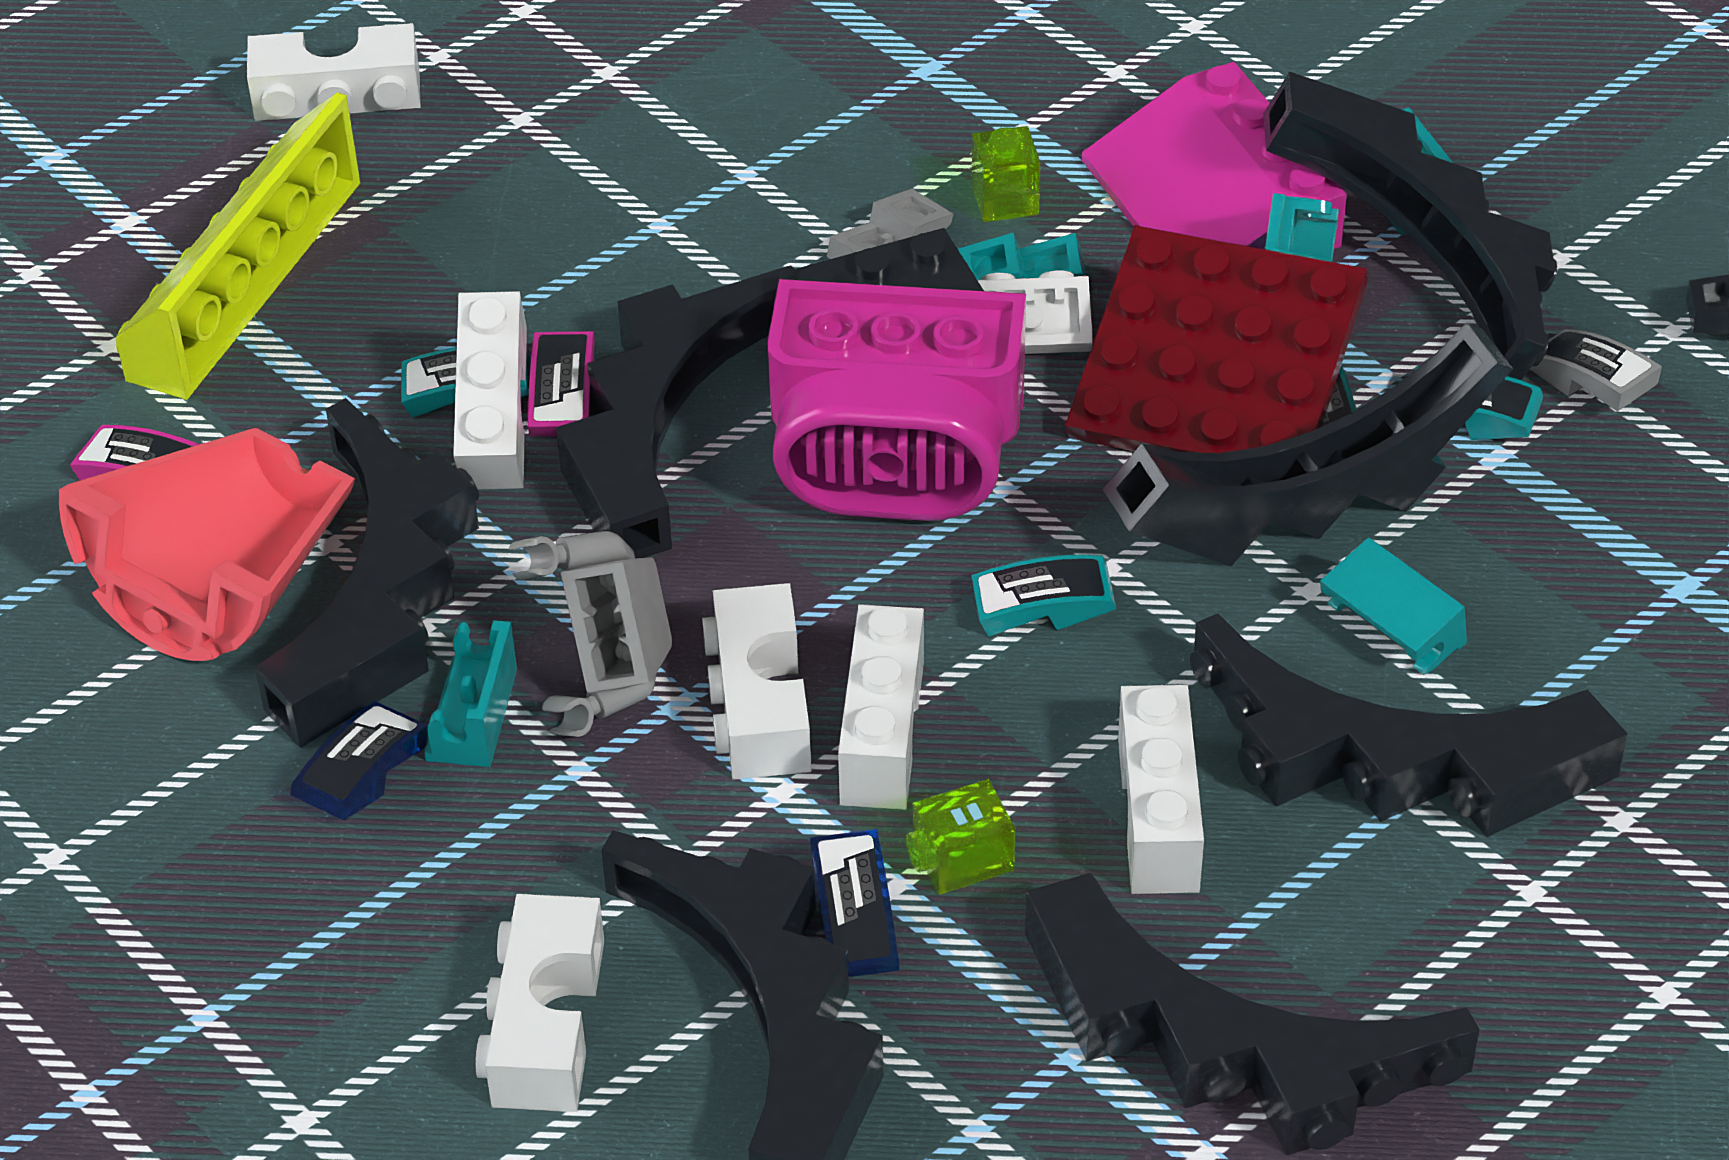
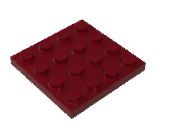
[1065,225,1368,453]

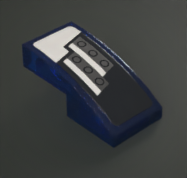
[290,701,428,821]
[810,829,899,977]

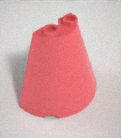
[59,428,355,661]

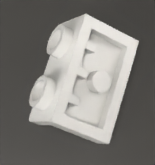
[978,271,1093,354]

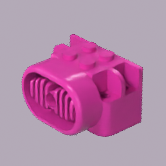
[768,279,1026,521]

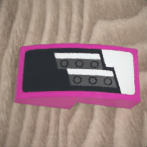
[528,331,595,436]
[70,425,199,480]

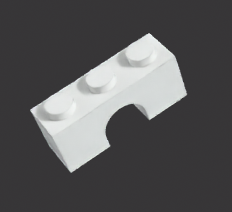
[247,23,421,121]
[454,291,527,489]
[702,583,811,780]
[838,605,924,810]
[1118,685,1204,894]
[476,894,604,1112]

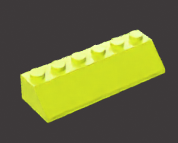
[116,92,360,400]

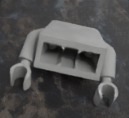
[509,531,672,737]

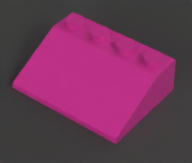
[1082,62,1347,249]

